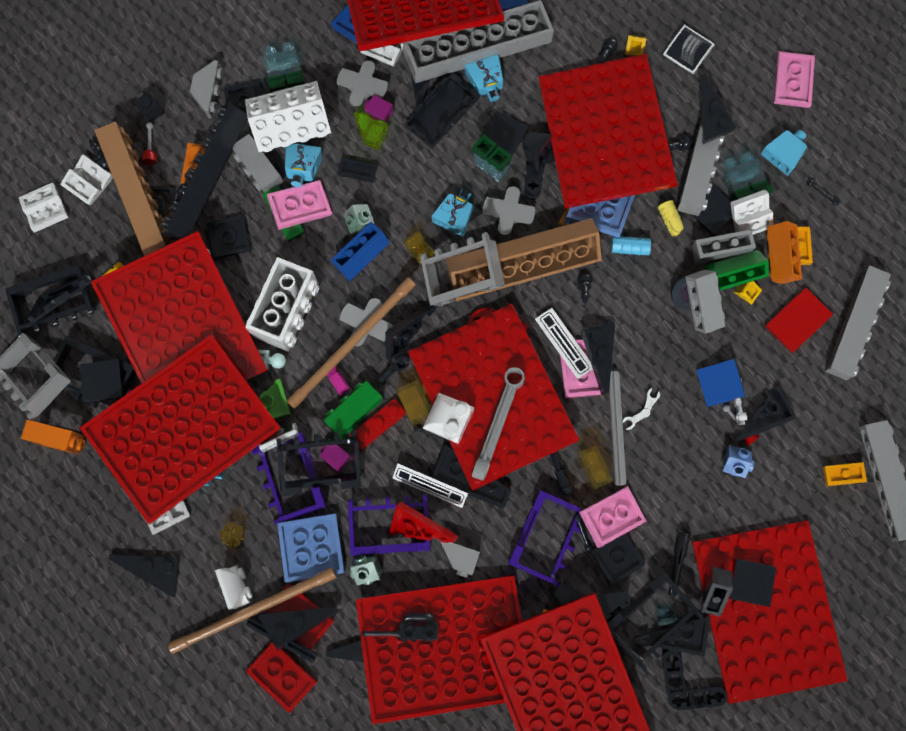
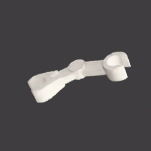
[734,379,747,425]
[622,388,660,430]

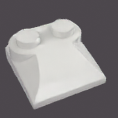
[423,393,475,444]
[215,565,252,609]

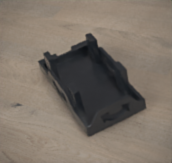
[405,73,480,149]

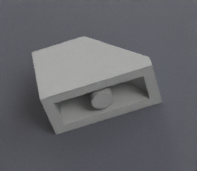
[441,542,480,578]

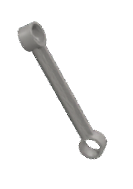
[472,367,524,481]

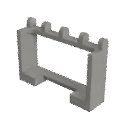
[420,232,505,306]
[0,333,71,421]

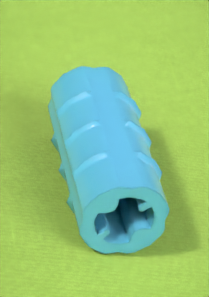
[611,236,651,256]

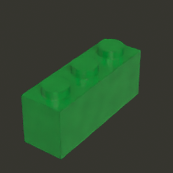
[705,250,769,291]
[324,381,383,438]

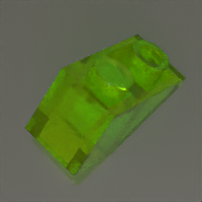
[353,111,389,151]

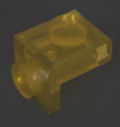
[404,231,435,264]

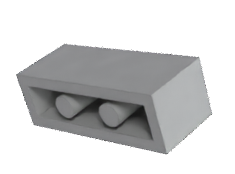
[232,134,283,193]
[691,230,756,265]
[685,270,725,334]

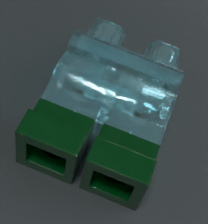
[263,42,305,93]
[472,134,512,182]
[723,151,774,201]

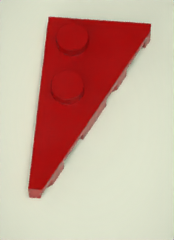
[389,502,458,543]

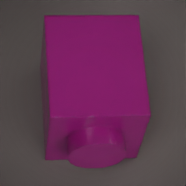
[364,95,394,126]
[319,445,351,472]

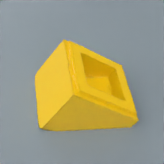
[625,35,647,56]
[734,281,762,305]

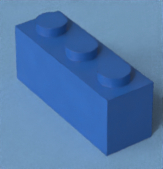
[330,222,390,282]

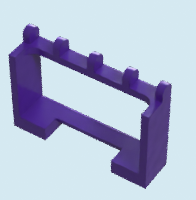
[252,432,327,525]
[508,490,583,587]
[348,494,431,556]

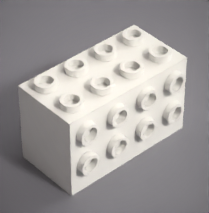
[245,81,331,152]
[245,257,320,352]

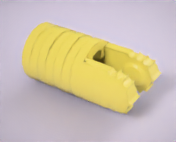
[658,200,684,236]

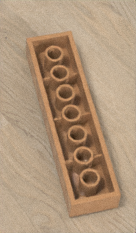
[94,122,172,256]
[445,218,602,301]

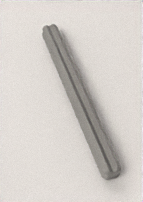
[609,371,626,486]

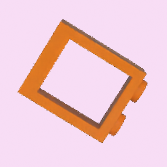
[21,420,85,455]

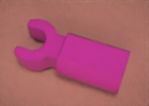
[326,366,350,395]

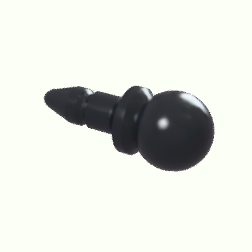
[599,38,618,63]
[668,135,694,151]
[89,139,109,170]
[577,272,592,304]

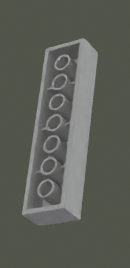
[403,0,554,83]

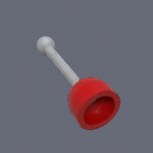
[142,122,157,165]
[723,404,760,446]

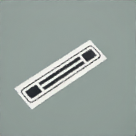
[535,308,593,379]
[393,464,468,508]

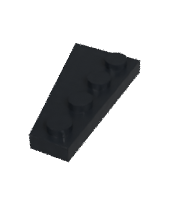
[432,445,511,509]

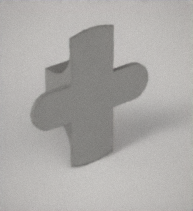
[337,61,388,106]
[483,187,535,235]
[339,298,392,347]

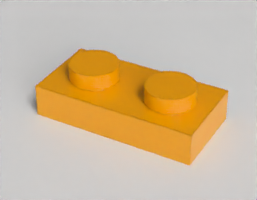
[797,227,813,265]
[823,462,867,486]

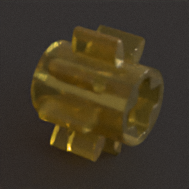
[220,523,245,548]

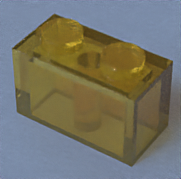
[396,380,433,427]
[577,445,613,491]

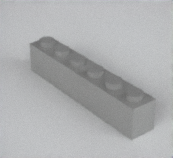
[677,110,728,216]
[825,265,891,380]
[859,420,906,542]

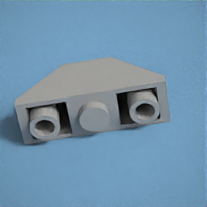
[190,60,223,118]

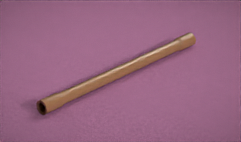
[287,277,416,409]
[168,567,337,654]

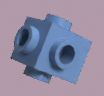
[722,445,755,478]

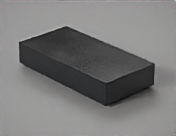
[338,157,378,183]

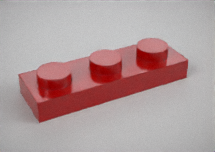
[350,399,407,450]

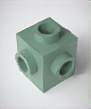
[343,204,375,234]
[349,554,382,585]

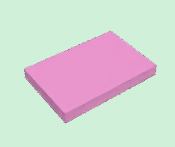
[773,51,815,108]
[267,180,332,230]
[560,339,601,398]
[579,486,646,548]

